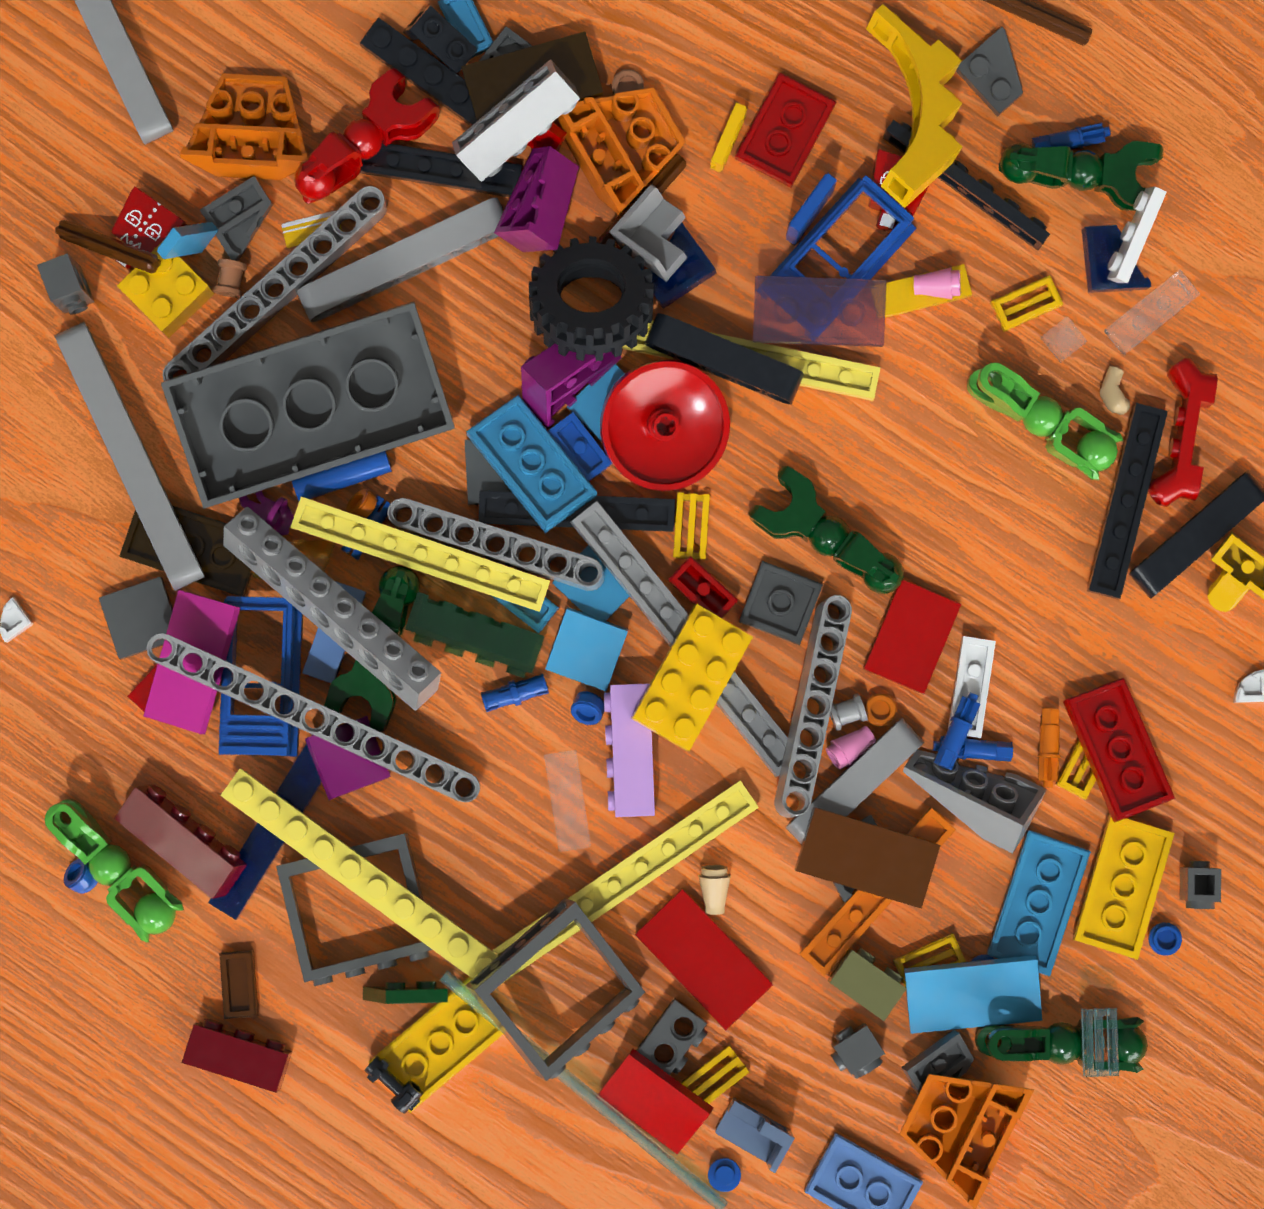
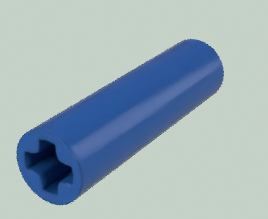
[292,451,392,501]

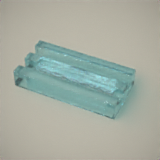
[1081,1007,1119,1077]

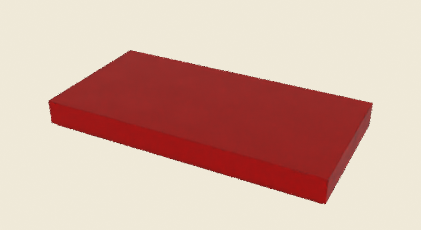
[1063,677,1175,823]
[635,889,773,1030]

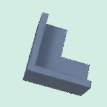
[715,1097,795,1173]

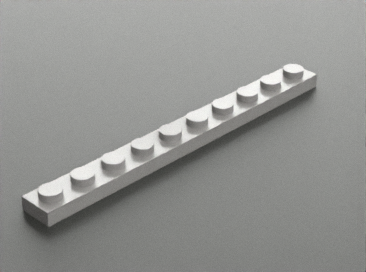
[570,501,788,777]

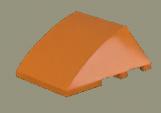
[179,73,308,180]
[558,88,686,215]
[899,1074,1034,1209]

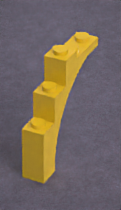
[866,4,963,208]

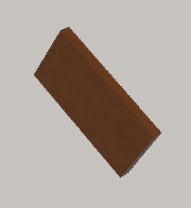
[795,807,941,909]

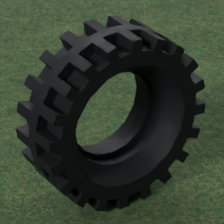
[529,236,654,361]

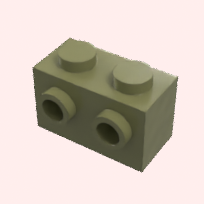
[827,948,907,1021]

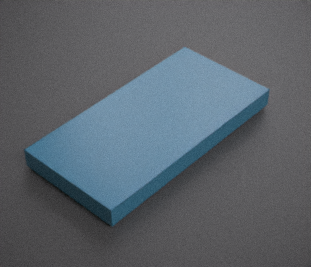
[466,395,597,533]
[986,830,1091,976]
[904,955,1042,1034]

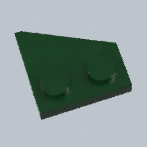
[363,981,448,1004]

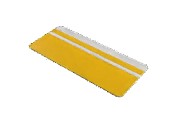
[281,211,342,248]

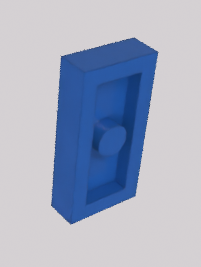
[548,412,612,482]

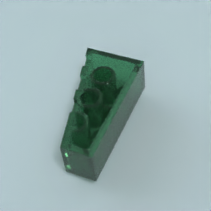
[405,592,546,678]

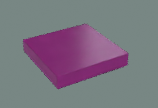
[305,716,391,800]

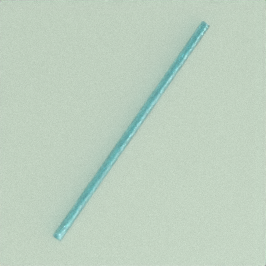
[439,970,728,1209]

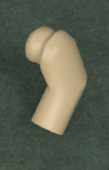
[1100,366,1130,415]

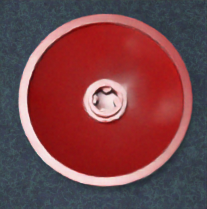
[600,360,730,491]

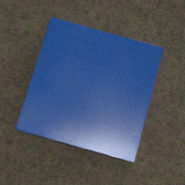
[786,173,837,246]

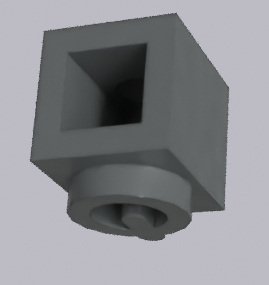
[1180,861,1221,909]
[831,1023,885,1079]

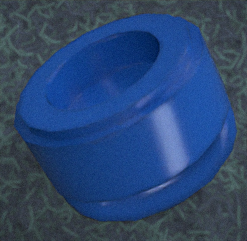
[571,691,605,725]
[64,859,98,894]

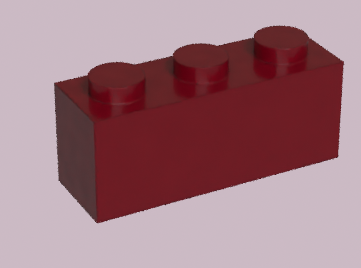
[181,1019,293,1093]

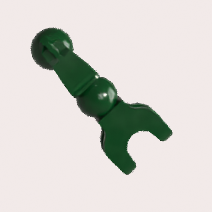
[999,141,1164,211]
[748,466,904,594]
[324,566,420,733]
[975,1017,1148,1073]

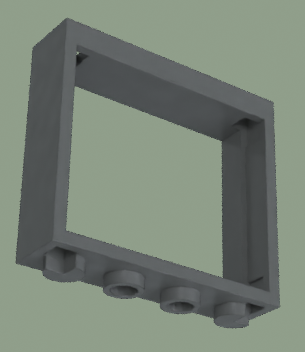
[276,833,432,986]
[465,898,645,1081]

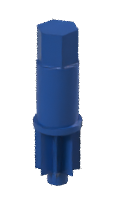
[1032,123,1111,149]
[934,692,981,770]
[933,736,1013,762]

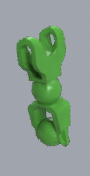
[967,363,1124,480]
[45,799,184,942]

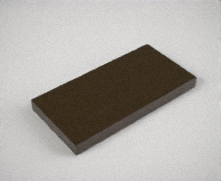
[461,32,603,121]
[119,506,253,597]

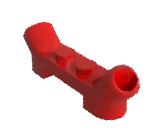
[1148,358,1218,507]

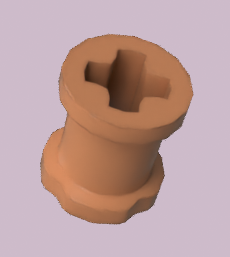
[213,259,247,298]

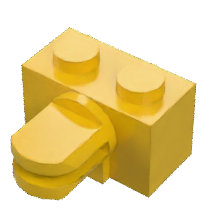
[1208,531,1264,612]

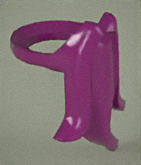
[239,490,294,536]

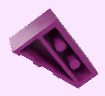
[494,146,579,252]
[521,344,621,429]

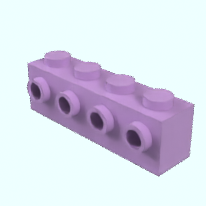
[604,684,655,817]

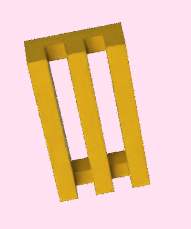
[710,102,747,173]
[990,275,1063,332]
[673,492,710,560]
[1055,739,1096,800]
[893,933,966,988]
[681,1045,749,1104]

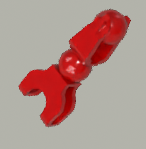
[294,68,440,204]

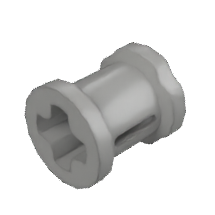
[830,693,868,731]

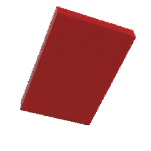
[735,73,837,188]
[863,580,962,695]
[597,1049,714,1154]

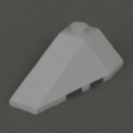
[903,749,1047,854]

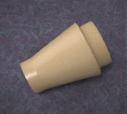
[698,865,731,915]

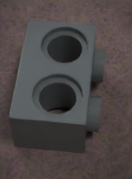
[37,253,94,315]
[636,998,708,1075]

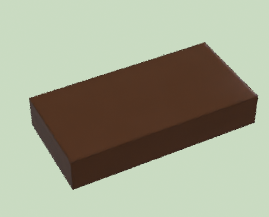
[219,950,258,1019]

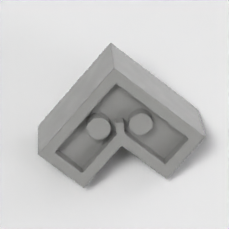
[610,184,687,282]

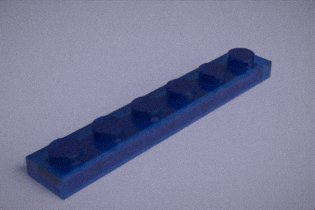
[208,735,322,920]

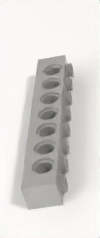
[223,507,441,711]

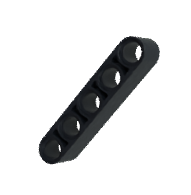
[644,313,804,405]
[1129,471,1264,599]

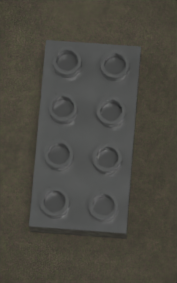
[161,301,455,509]

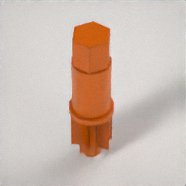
[1037,708,1061,788]

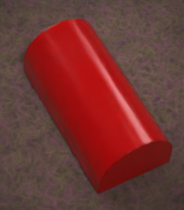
[668,556,738,618]

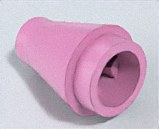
[914,267,961,300]
[826,726,876,770]

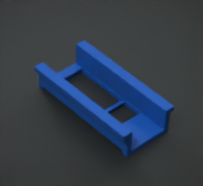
[756,175,916,343]
[219,596,303,757]

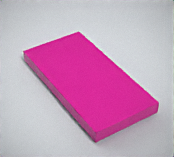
[143,590,241,734]

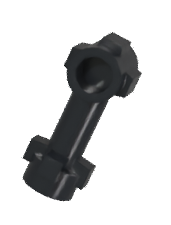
[364,1056,424,1114]

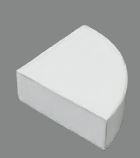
[0,597,34,643]
[1233,669,1264,703]

